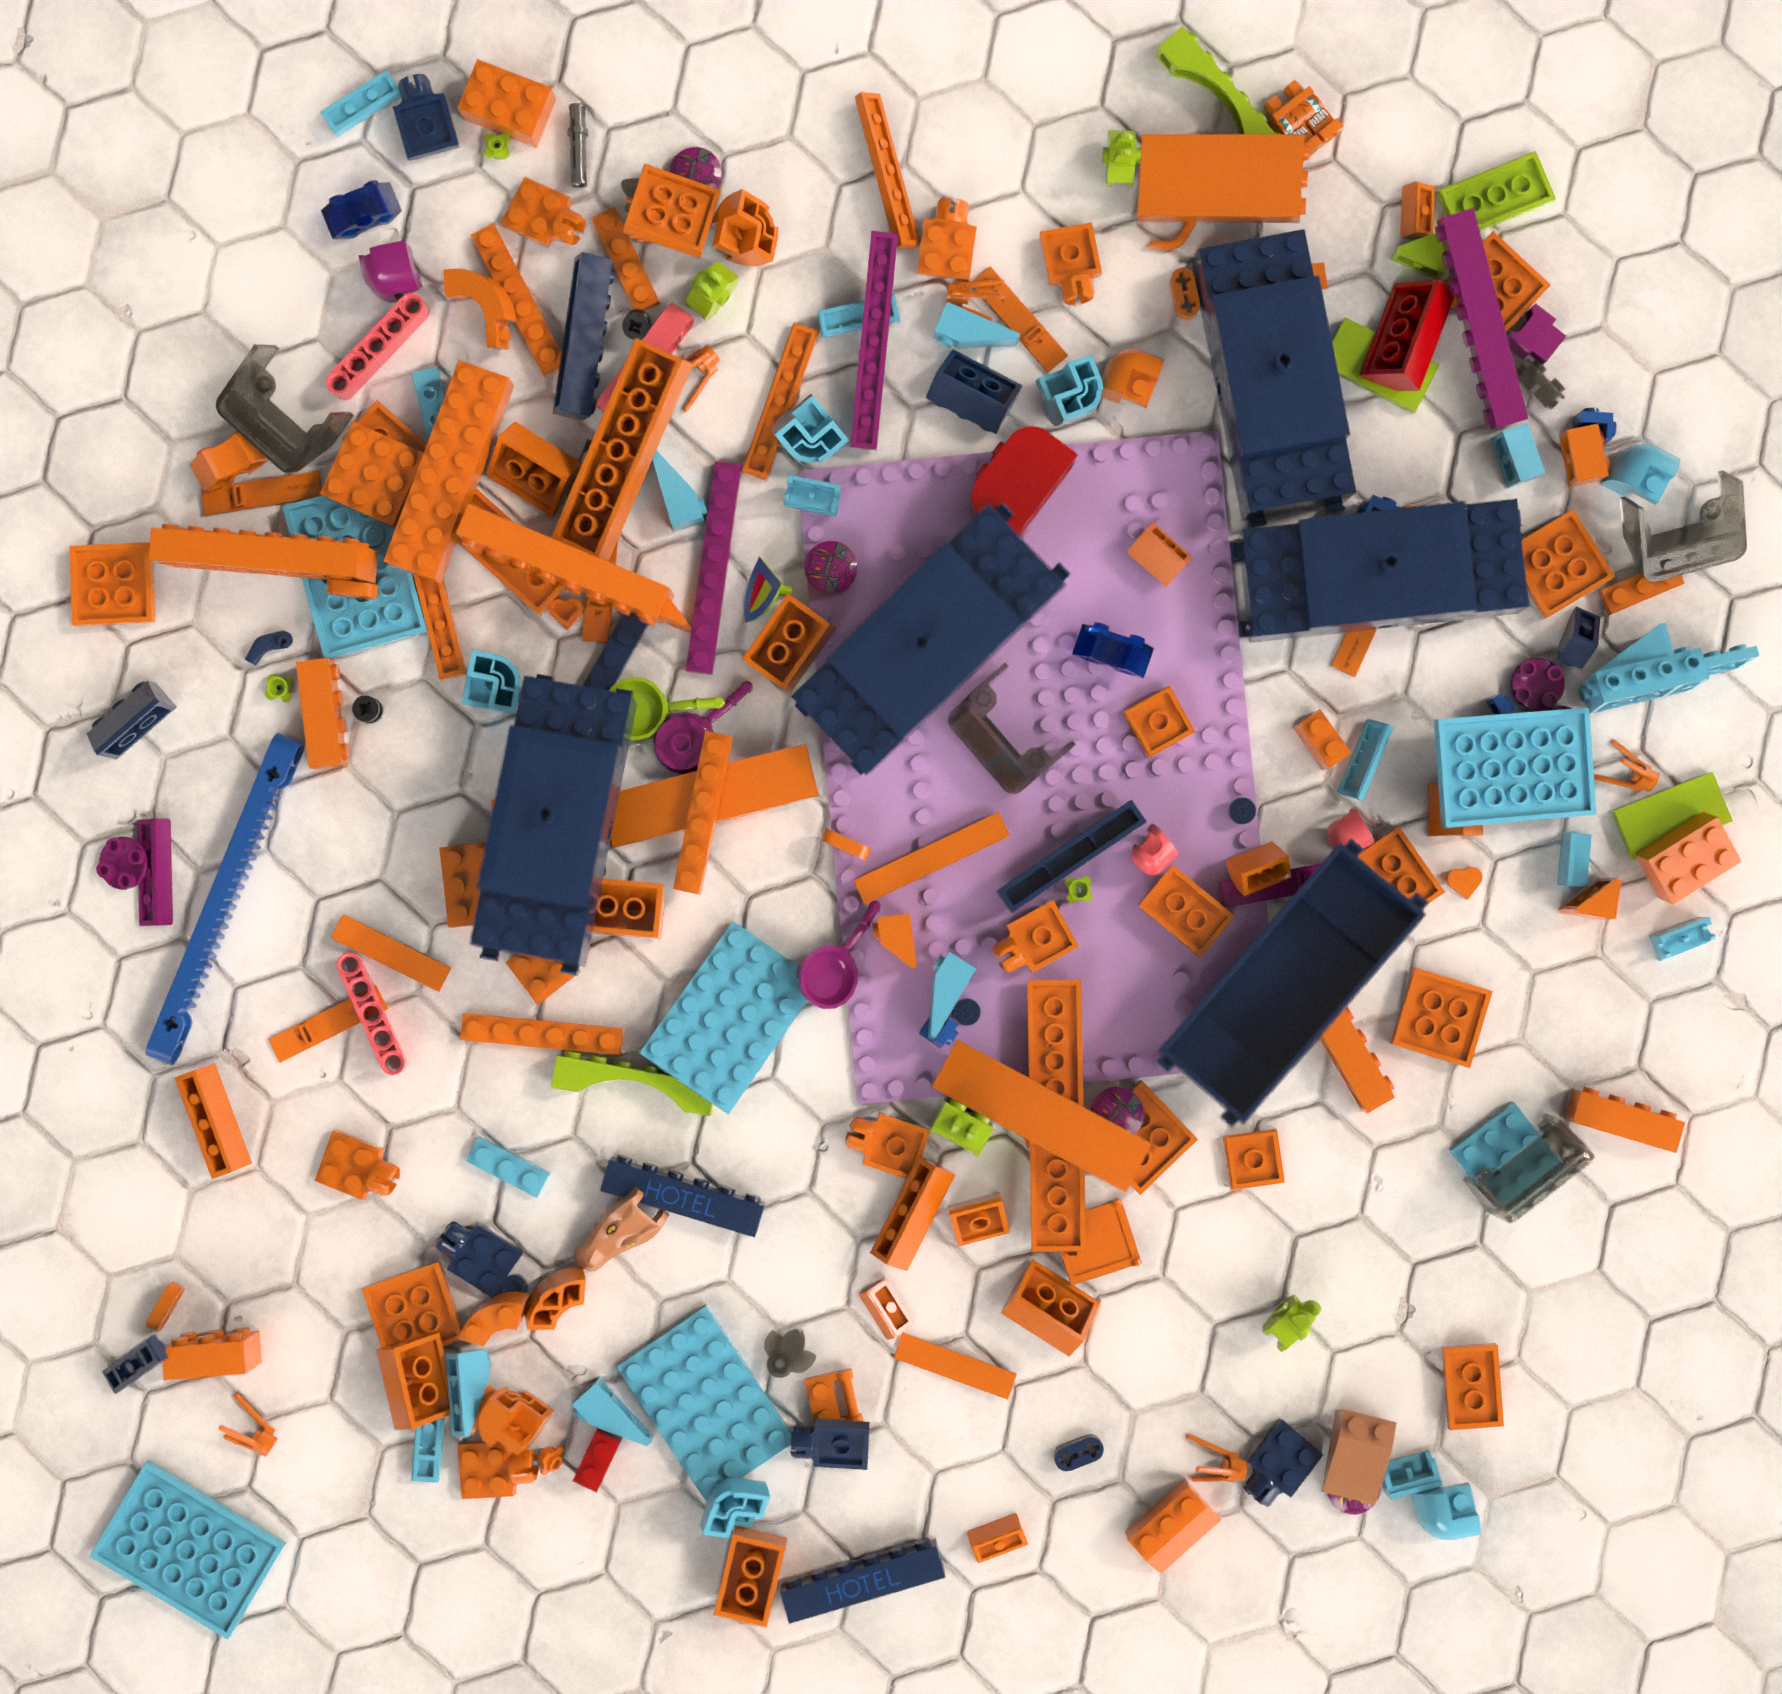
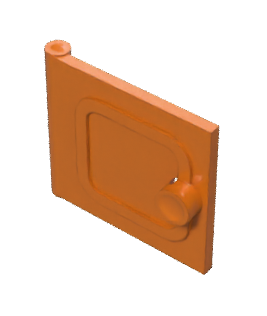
[1060,1199,1142,1286]

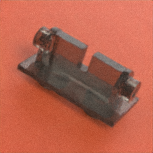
[1516,358,1566,410]

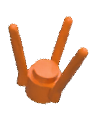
[946,279,1005,321]
[683,345,720,412]
[1594,739,1660,793]
[219,1393,278,1457]
[1186,1434,1247,1482]

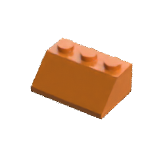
[486,422,582,517]
[592,878,664,940]
[1001,1259,1100,1357]
[376,1332,450,1430]
[1125,1478,1221,1574]

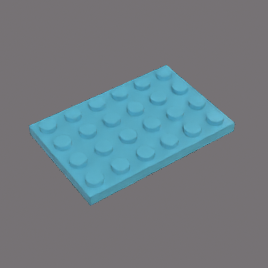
[282,495,428,660]
[1434,708,1596,828]
[640,921,808,1115]
[616,1305,793,1502]
[90,1460,287,1640]

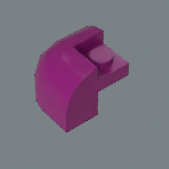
[358,240,423,303]

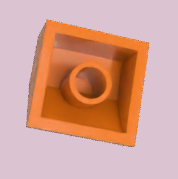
[873,913,917,968]

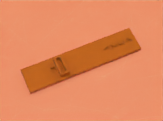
[973,266,1068,373]
[201,471,322,516]
[582,538,619,643]
[1331,629,1377,677]
[331,914,451,992]
[268,985,388,1063]
[894,1333,1017,1400]

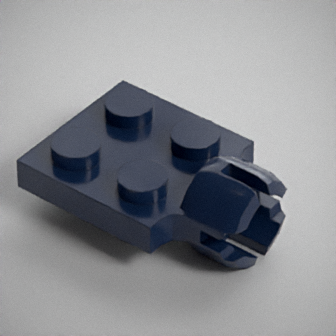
[393,74,460,161]
[436,1221,523,1298]
[790,1418,870,1470]
[1243,1418,1323,1507]

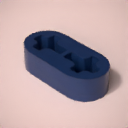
[1054,1434,1104,1472]

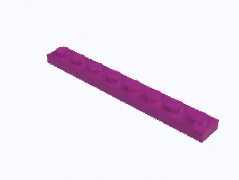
[850,231,898,451]
[686,461,742,675]

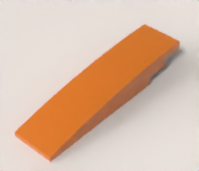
[611,744,819,848]
[932,1039,1151,1192]

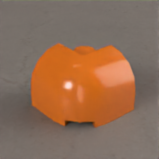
[711,189,778,266]
[1101,349,1165,408]
[478,1386,555,1456]

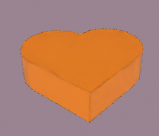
[548,597,584,630]
[1446,867,1483,900]

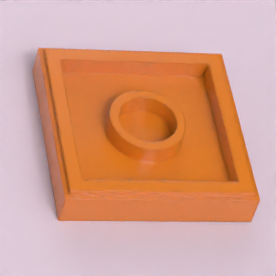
[1122,685,1196,758]
[1223,1128,1285,1190]

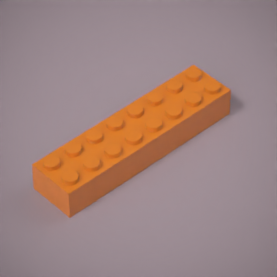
[551,338,693,562]
[384,359,514,584]
[456,503,674,626]
[148,524,378,584]

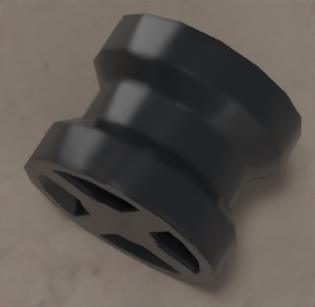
[622,309,651,340]
[352,696,383,724]

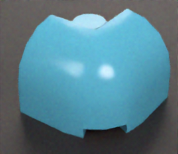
[1036,354,1104,426]
[772,394,849,463]
[1600,444,1680,505]
[461,649,521,715]
[701,1478,770,1538]
[1411,1482,1481,1540]

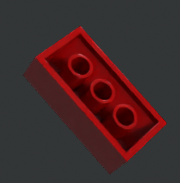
[1359,280,1454,391]

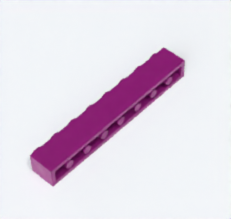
[1435,208,1528,429]

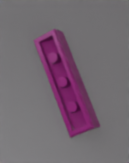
[137,818,173,926]

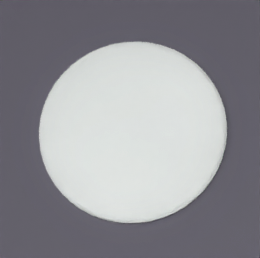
[438,342,467,371]

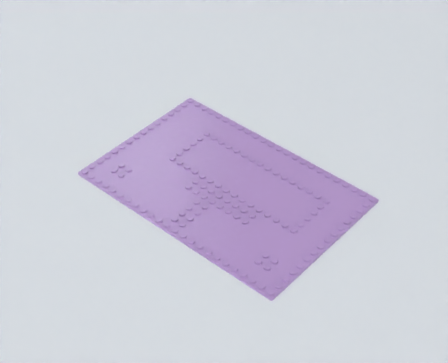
[797,430,1269,1104]

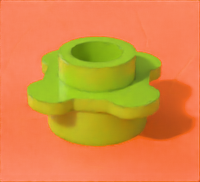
[484,132,511,160]
[265,674,294,702]
[1065,876,1093,904]

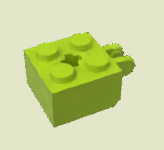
[929,1098,994,1156]

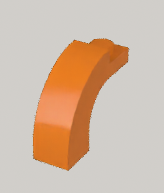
[443,269,517,350]

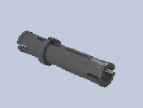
[567,103,588,188]

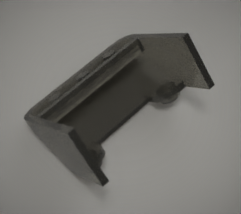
[216,344,354,473]
[1620,470,1747,582]
[948,663,1076,795]
[1463,1114,1595,1223]

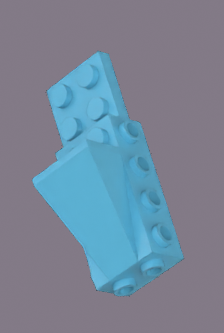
[1579,623,1760,714]

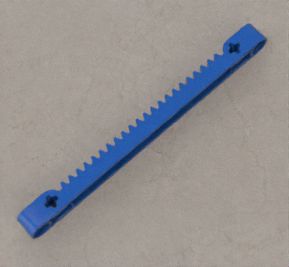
[145,733,304,1065]

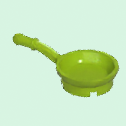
[609,677,725,741]

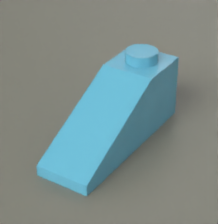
[934,302,1020,348]
[653,450,707,531]
[928,952,977,1040]
[445,1349,491,1437]
[572,1377,654,1446]

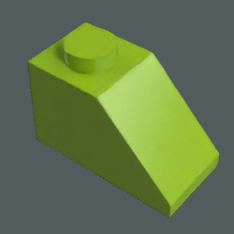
[1390,233,1447,280]

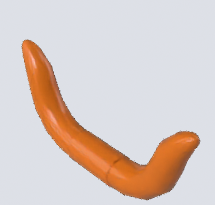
[1146,222,1197,251]

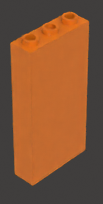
[1137,134,1310,223]

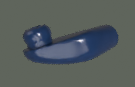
[245,630,293,666]

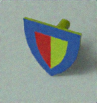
[745,557,792,623]

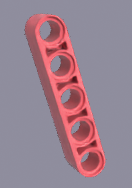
[326,293,429,400]
[596,302,695,412]
[337,952,407,1075]

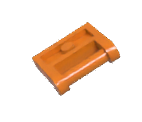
[804,1368,863,1425]

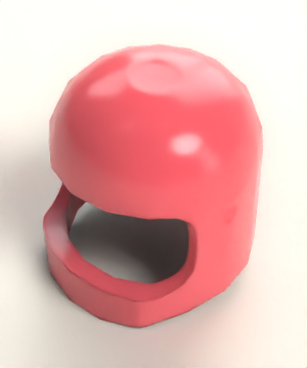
[1327,807,1375,850]
[1130,823,1179,876]

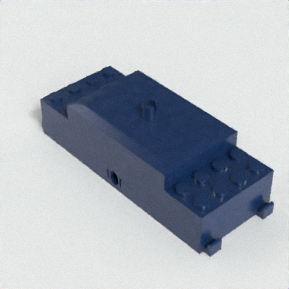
[1192,229,1357,529]
[1229,499,1531,643]
[791,502,1071,775]
[469,674,637,976]
[1156,839,1429,1128]

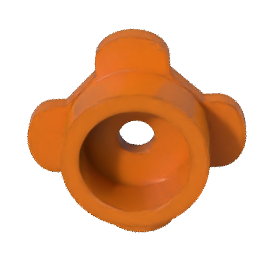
[538,1446,564,1476]

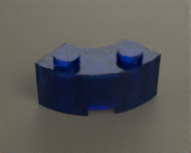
[321,180,402,240]
[1072,622,1154,678]

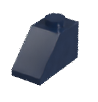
[1557,606,1601,670]

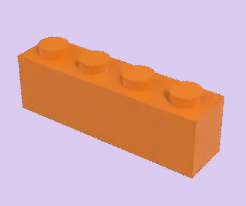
[296,658,350,770]
[1320,1007,1396,1114]
[174,1063,252,1179]
[1564,1087,1685,1153]
[870,1156,956,1271]

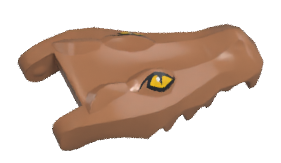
[575,1187,669,1272]

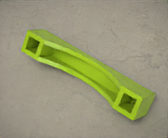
[1156,26,1280,134]
[551,1050,714,1116]

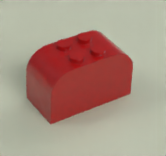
[970,426,1078,535]

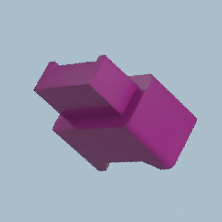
[1508,303,1566,365]

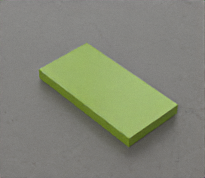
[1436,151,1556,232]
[1332,317,1439,414]
[1611,772,1733,860]

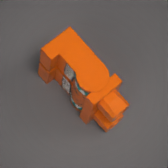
[1263,80,1344,162]

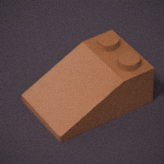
[1321,1409,1397,1505]

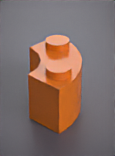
[190,429,272,492]
[525,1266,586,1330]
[458,1291,531,1347]

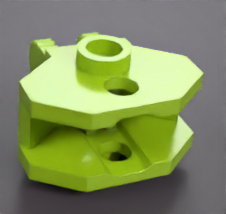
[1102,130,1141,187]
[685,261,739,321]
[1263,1294,1322,1352]

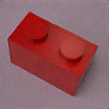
[572,1428,623,1493]

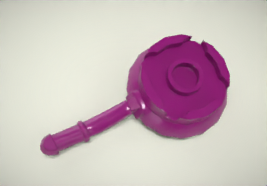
[653,681,753,775]
[796,901,881,1009]

